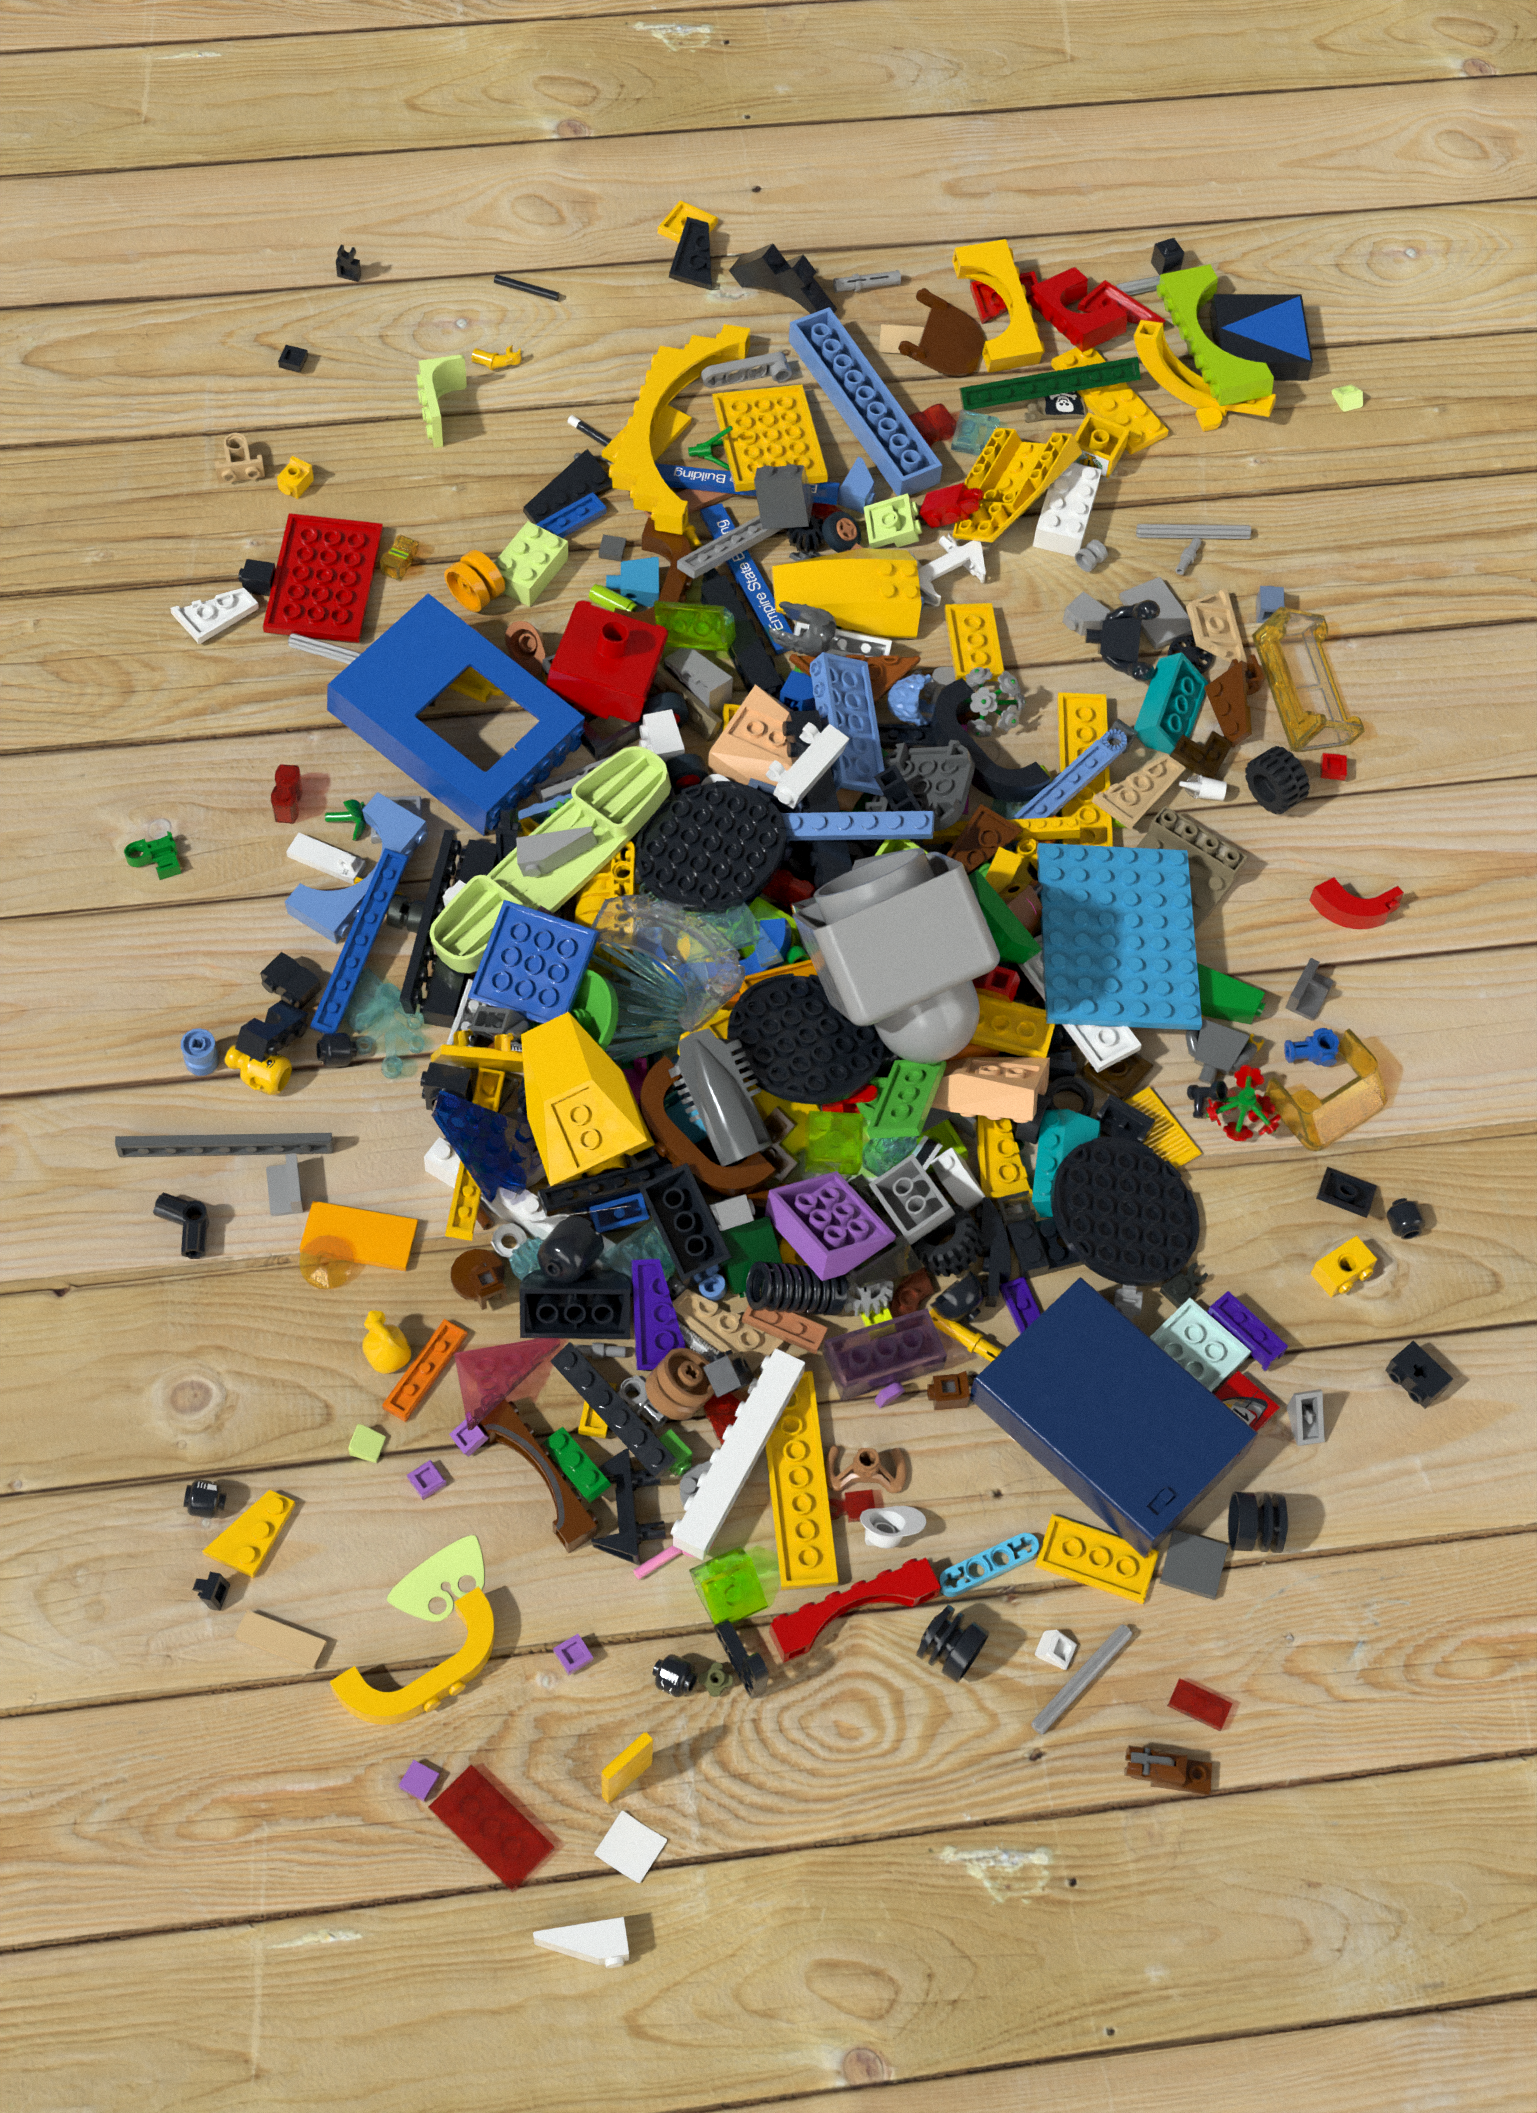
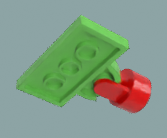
[820,1060,947,1139]

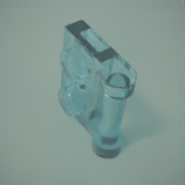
[951,410,1000,456]

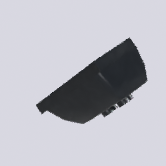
[519,1269,630,1339]

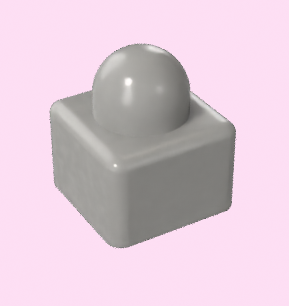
[793,848,1000,1064]

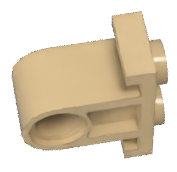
[214,433,265,484]

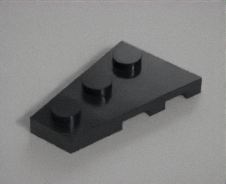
[669,217,712,290]

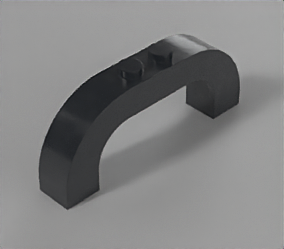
[931,678,1051,802]

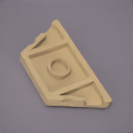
[1186,588,1247,663]

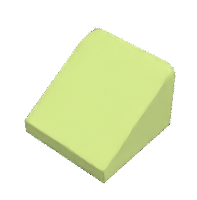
[1332,385,1363,412]
[348,1424,386,1463]

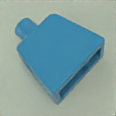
[606,557,659,607]

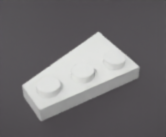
[170,588,259,644]

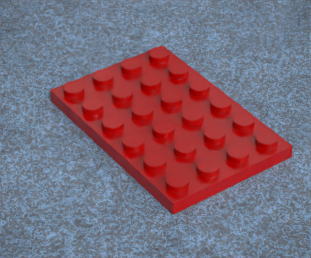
[263,513,383,643]

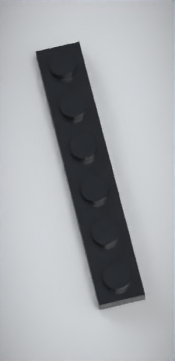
[550,1342,678,1479]

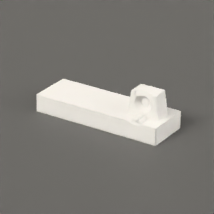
[286,833,366,885]

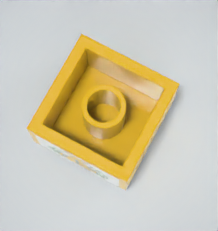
[1073,412,1130,479]

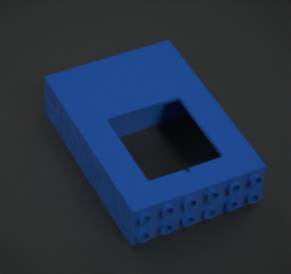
[327,593,585,836]

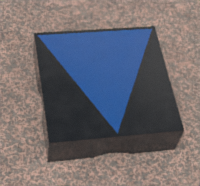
[1209,294,1313,381]

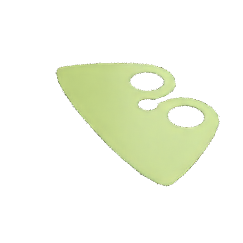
[386,1535,484,1622]

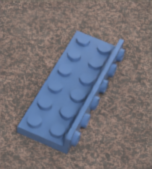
[810,652,884,796]

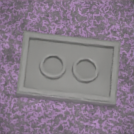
[1119,577,1193,649]

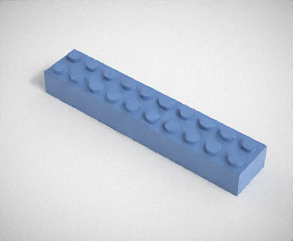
[789,307,942,496]

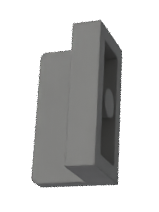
[266,1153,303,1217]

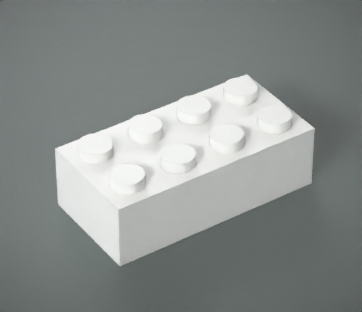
[1033,463,1102,557]

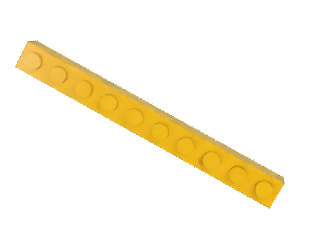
[923,817,1080,845]

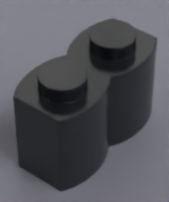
[260,952,322,1009]

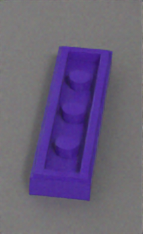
[999,1277,1041,1334]

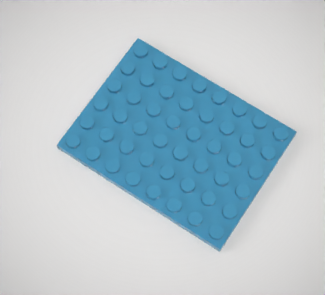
[1037,843,1202,1030]

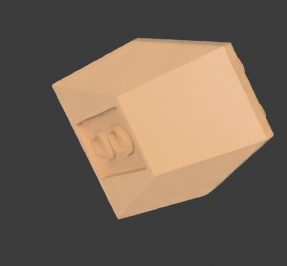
[708,684,864,812]
[931,1057,1050,1123]

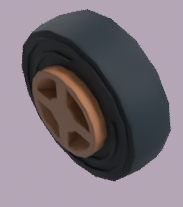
[822,511,862,553]

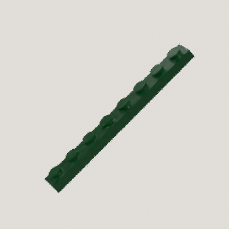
[959,357,1141,411]

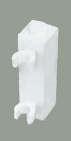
[766,722,850,809]

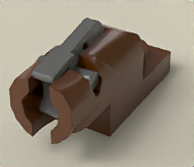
[1124,1745,1212,1795]

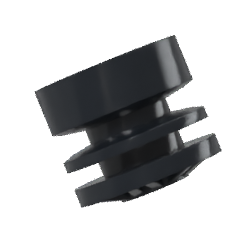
[1228,1491,1288,1553]
[916,1605,990,1683]

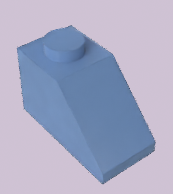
[838,457,876,514]

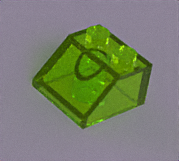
[689,1546,768,1626]

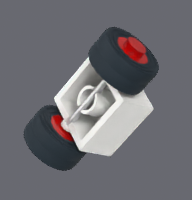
[639,692,709,795]

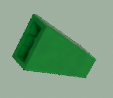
[1197,963,1266,1025]

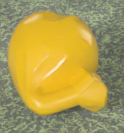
[362,1310,411,1374]

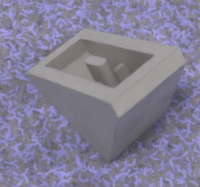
[1286,1389,1325,1446]

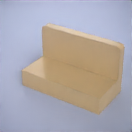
[879,323,924,353]

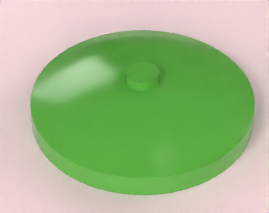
[533,970,618,1051]

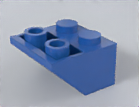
[780,670,816,711]

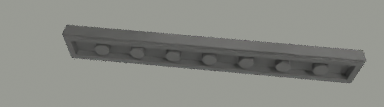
[115,1133,334,1157]

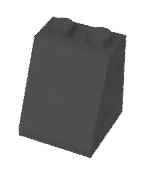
[754,464,814,529]

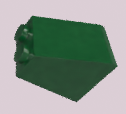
[720,1216,782,1298]

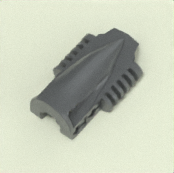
[668,1028,772,1167]

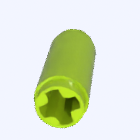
[589,584,638,612]

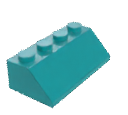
[1134,652,1208,754]
[1032,1109,1101,1218]

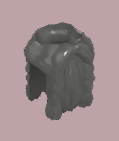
[769,601,837,657]

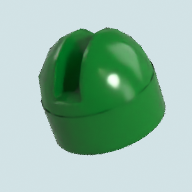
[786,946,809,964]

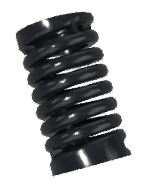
[746,1261,847,1316]

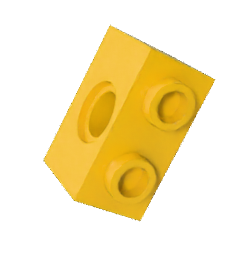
[1310,1235,1377,1298]

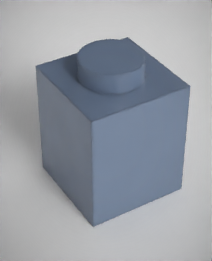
[1256,586,1285,625]

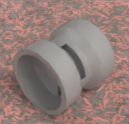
[1075,540,1108,572]

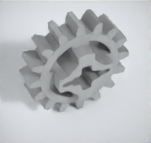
[838,1263,893,1317]

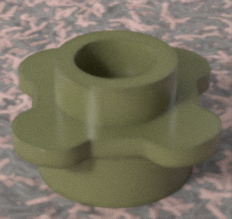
[698,1662,733,1697]

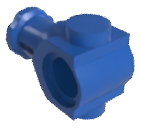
[1284,1028,1339,1067]

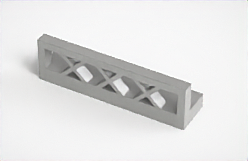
[533,755,614,803]

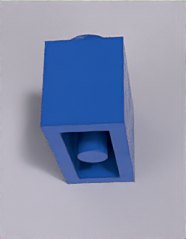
[589,1193,649,1234]

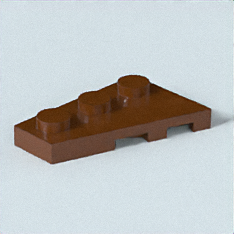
[1204,660,1252,747]

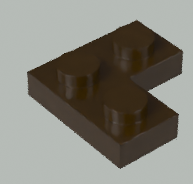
[1169,731,1233,779]
[758,1106,801,1182]

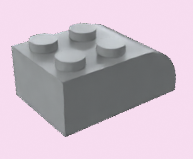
[869,1154,955,1245]

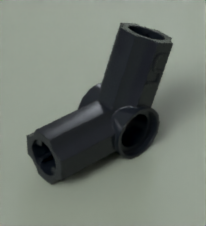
[153,1192,210,1259]

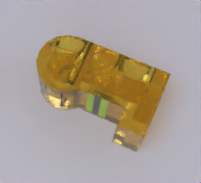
[380,535,419,582]

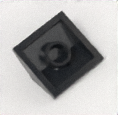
[1316,1167,1377,1218]

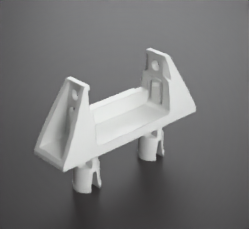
[910,533,986,607]

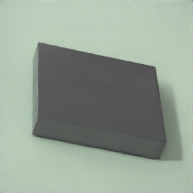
[1159,1529,1228,1600]

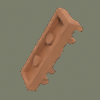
[742,1305,828,1354]

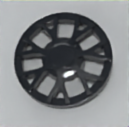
[1167,636,1212,674]

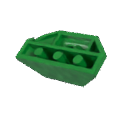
[968,869,1042,964]

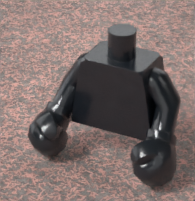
[1085,600,1161,682]

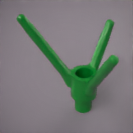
[688,426,733,471]

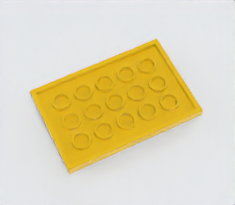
[712,384,828,492]

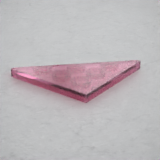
[454,1338,560,1431]

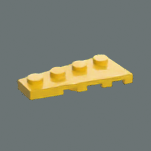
[976,1115,1033,1201]

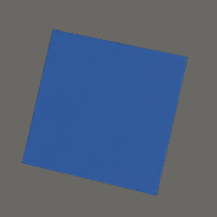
[468,900,600,1024]

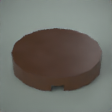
[450,1249,505,1302]

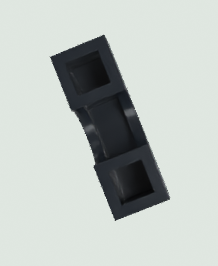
[874,764,923,841]
[235,1000,308,1063]

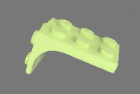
[416,355,467,448]

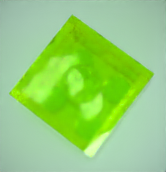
[805,1111,863,1175]

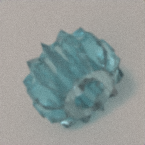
[509,1236,545,1280]

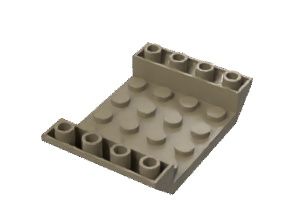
[1136,805,1248,934]

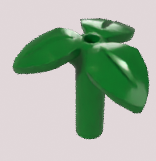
[325,799,366,841]

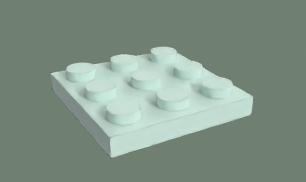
[1150,1298,1251,1393]

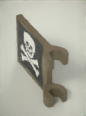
[1022,376,1087,423]

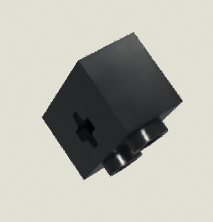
[1385,1340,1453,1409]

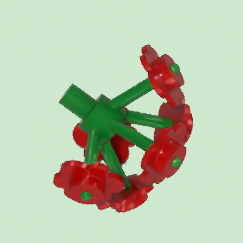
[1206,1065,1281,1141]

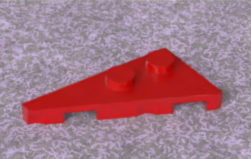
[1077,280,1166,328]

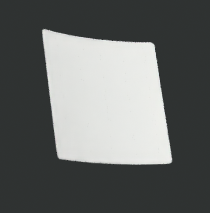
[594,1811,667,1883]

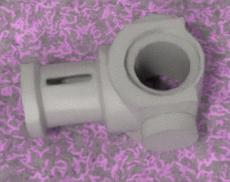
[618,1375,669,1431]

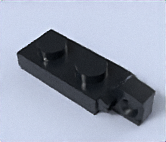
[495,807,523,865]

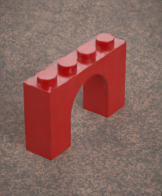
[1030,267,1127,352]

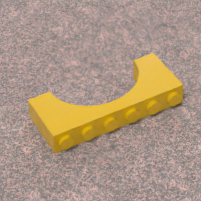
[952,239,1045,373]

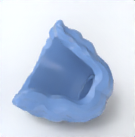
[887,674,935,726]

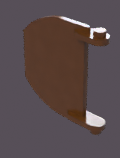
[898,288,985,376]

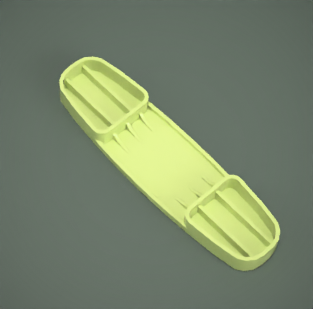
[430,746,671,973]

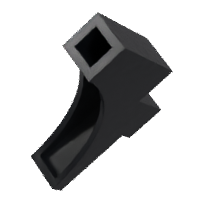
[729,243,837,314]

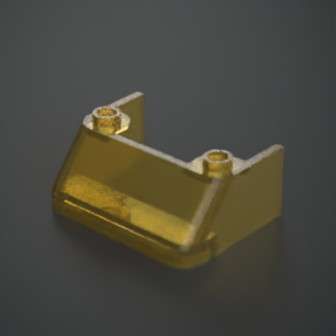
[1264,1028,1388,1151]

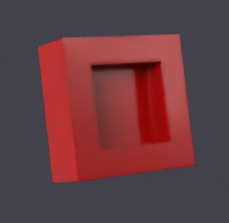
[1320,753,1347,781]

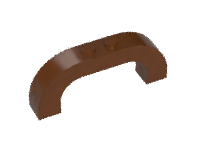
[614,517,693,631]
[638,1056,775,1197]

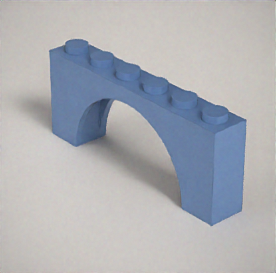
[285,792,428,944]

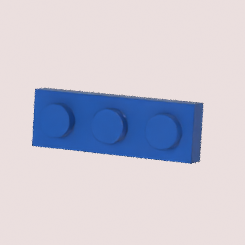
[535,492,607,538]

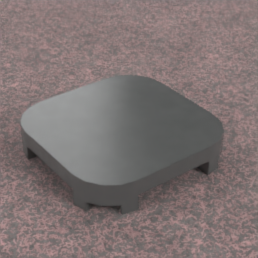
[865,740,975,831]

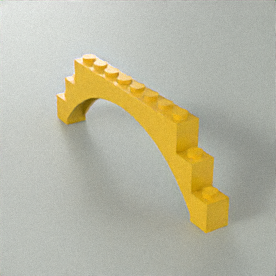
[609,324,751,535]

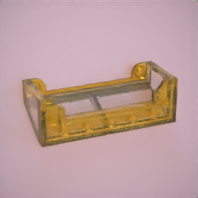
[1252,607,1365,752]

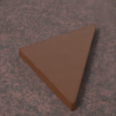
[789,654,921,705]

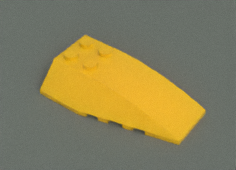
[771,548,922,638]

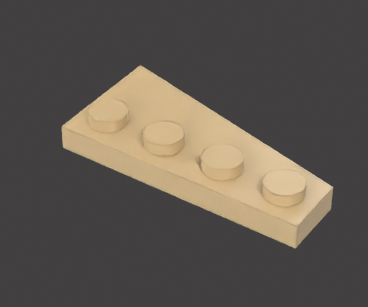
[672,1289,786,1375]

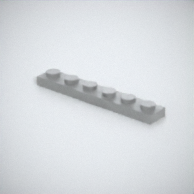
[677,515,784,579]

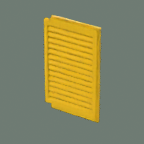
[1124,1086,1202,1169]

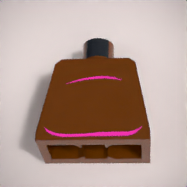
[998,880,1043,934]

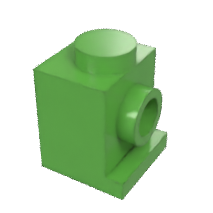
[659,1429,693,1476]

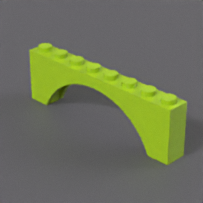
[1156,264,1274,406]

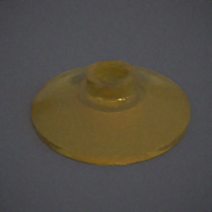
[299,1235,354,1290]

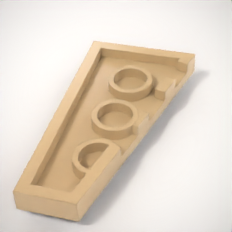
[1092,754,1186,830]

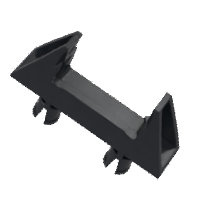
[591,1448,666,1565]

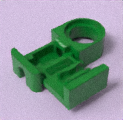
[124,831,181,880]

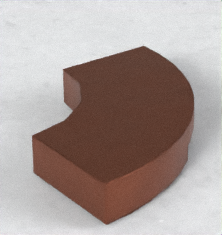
[889,1267,934,1333]

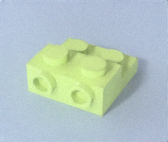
[864,493,922,549]

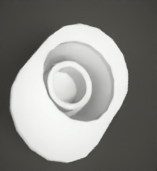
[860,1506,926,1549]

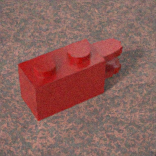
[919,483,984,529]

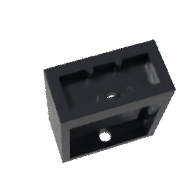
[578,710,643,761]

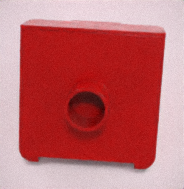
[546,600,668,722]

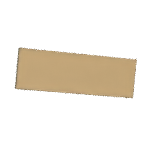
[234,1610,327,1670]

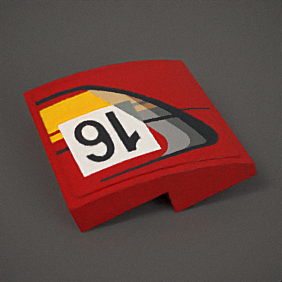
[1214,1371,1280,1432]

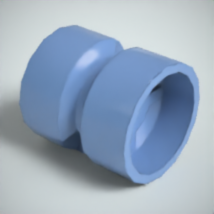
[181,1028,219,1076]

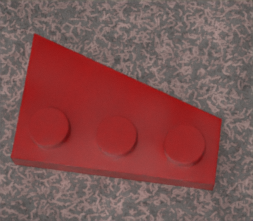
[970,271,1038,324]

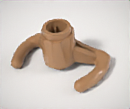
[824,1446,907,1493]

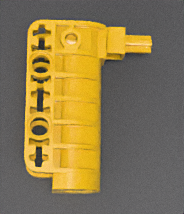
[575,841,643,974]

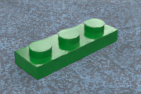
[542,1426,611,1503]

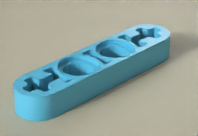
[938,1533,1039,1597]

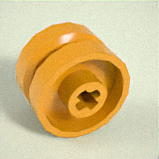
[444,550,505,612]

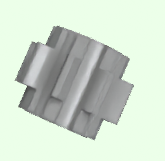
[1113,1285,1143,1319]

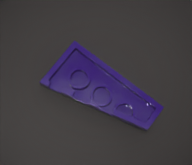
[631,1259,685,1370]

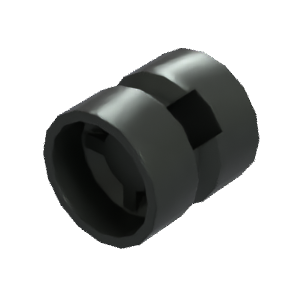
[386,894,425,933]

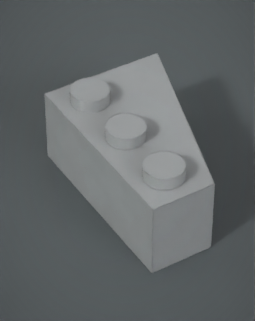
[664,645,733,715]

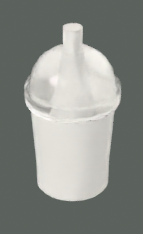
[1179,774,1227,801]

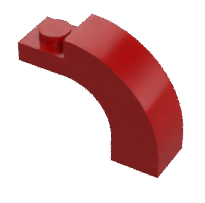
[1309,877,1404,930]

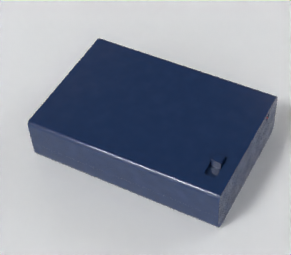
[969,1277,1258,1559]

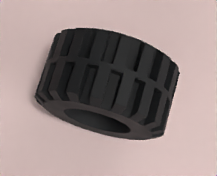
[1245,746,1310,814]
[910,1202,983,1277]

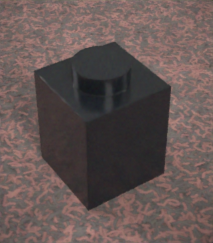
[1151,238,1185,275]
[238,559,276,596]

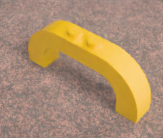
[330,1586,495,1725]

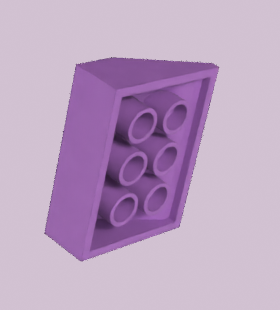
[765,1171,896,1281]

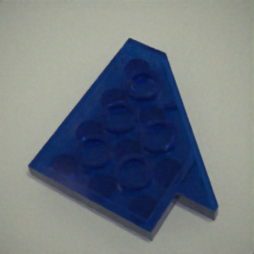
[431,1090,535,1203]

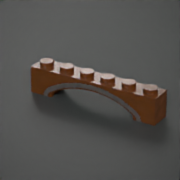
[474,1395,598,1553]

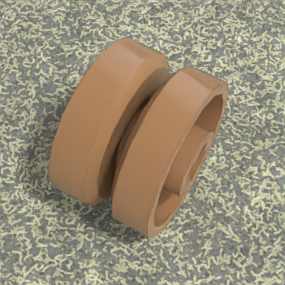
[645,1348,714,1420]

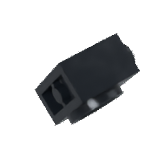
[420,1062,474,1117]

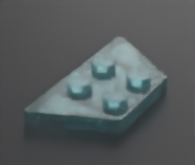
[599,1220,677,1279]

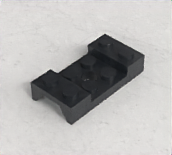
[1005,1217,1084,1279]

